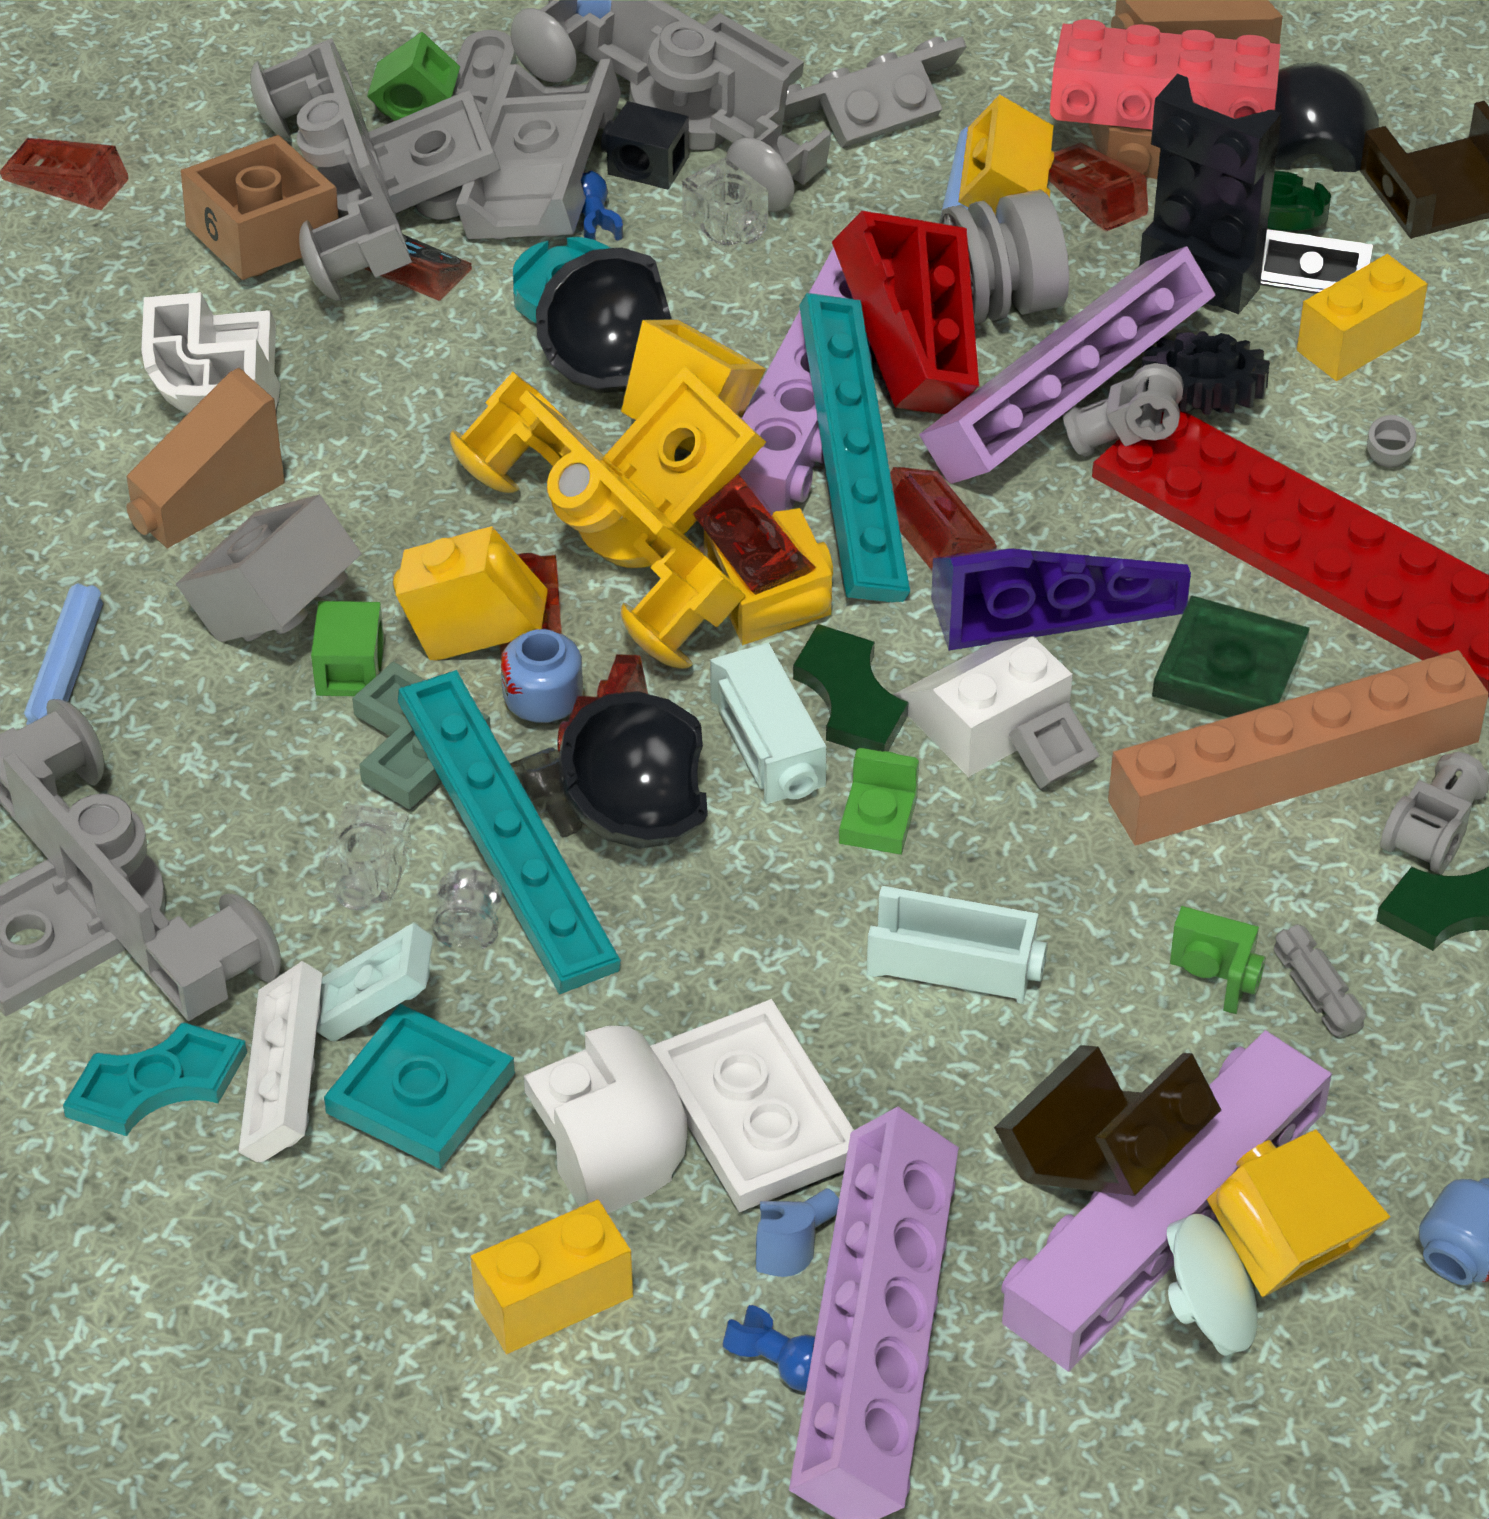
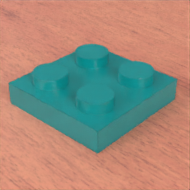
[324,1003,515,1169]

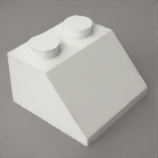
[893,636,1073,777]

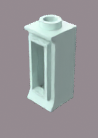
[710,642,826,804]
[867,886,1048,1004]

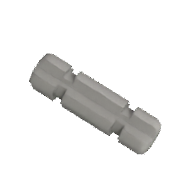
[1274,924,1366,1038]

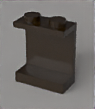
[1360,101,1489,239]
[994,1045,1222,1196]

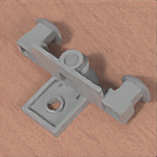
[0,699,281,1021]

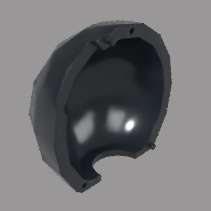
[1274,62,1379,172]
[536,247,672,393]
[559,691,708,849]

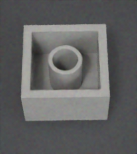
[176,494,362,642]

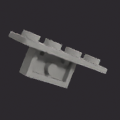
[783,37,967,148]

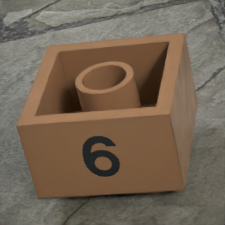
[181,135,338,280]

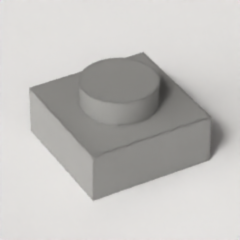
[1008,701,1100,790]

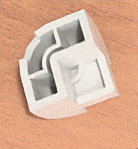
[141,292,280,414]
[524,1026,687,1213]

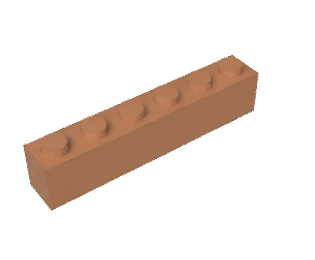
[1108,650,1489,846]

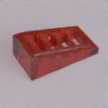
[0,138,128,210]
[1048,142,1149,231]

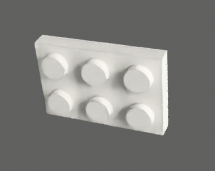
[650,999,854,1212]

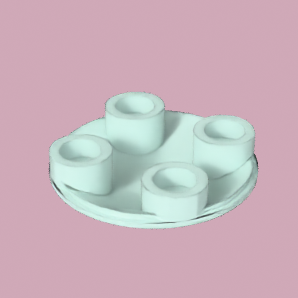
[1167,1214,1257,1356]

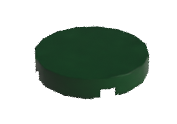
[1267,170,1331,231]

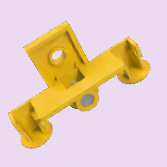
[450,366,766,669]

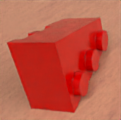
[832,210,979,414]

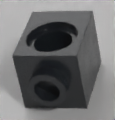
[601,101,689,190]

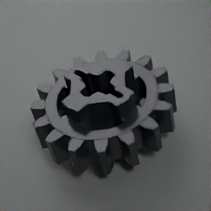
[1142,331,1270,415]

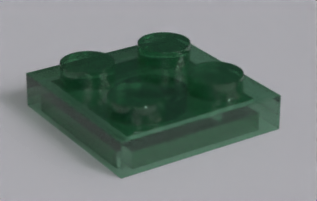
[1152,595,1310,718]

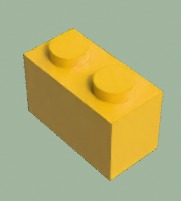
[958,94,1054,214]
[1297,254,1428,381]
[470,1199,633,1355]

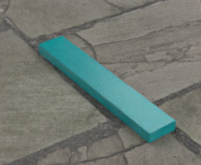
[799,293,910,602]
[398,670,621,995]

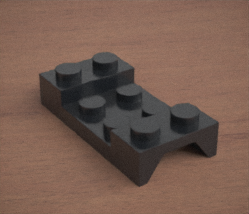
[1139,73,1282,315]

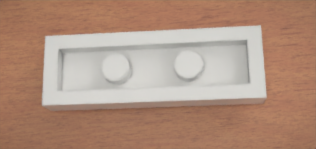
[239,961,322,1162]

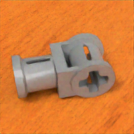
[1063,363,1184,457]
[1380,751,1489,875]

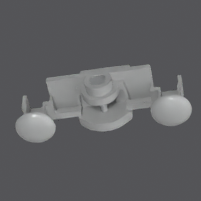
[511,0,832,212]
[250,38,501,301]

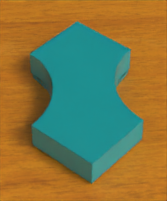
[63,1023,247,1136]

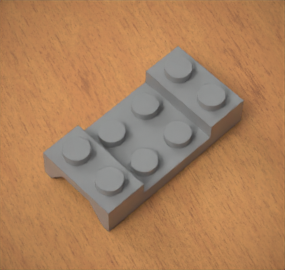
[456,58,621,239]

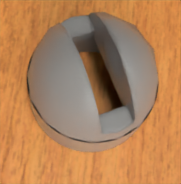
[1367,415,1416,468]

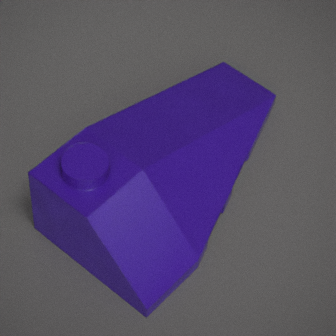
[931,549,1191,651]

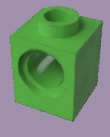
[367,32,460,121]
[311,601,385,696]

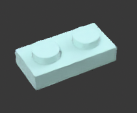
[316,922,433,1041]

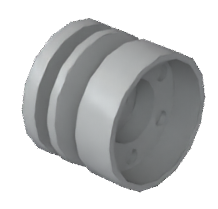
[939,189,1069,324]

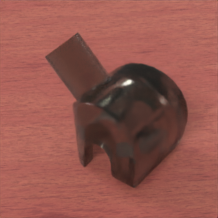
[510,747,583,837]

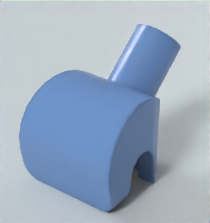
[756,1188,839,1277]

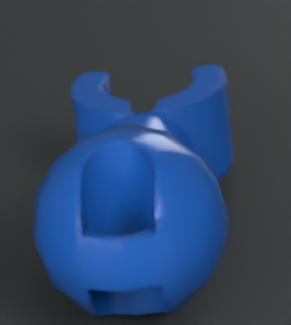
[580,171,623,240]
[722,1305,815,1392]

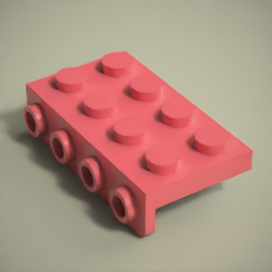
[1050,19,1281,130]

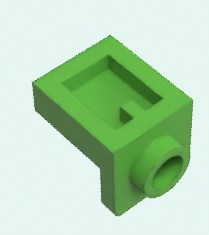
[839,748,919,855]
[1170,906,1266,1014]

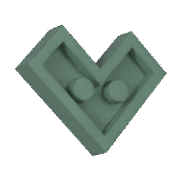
[352,662,491,810]

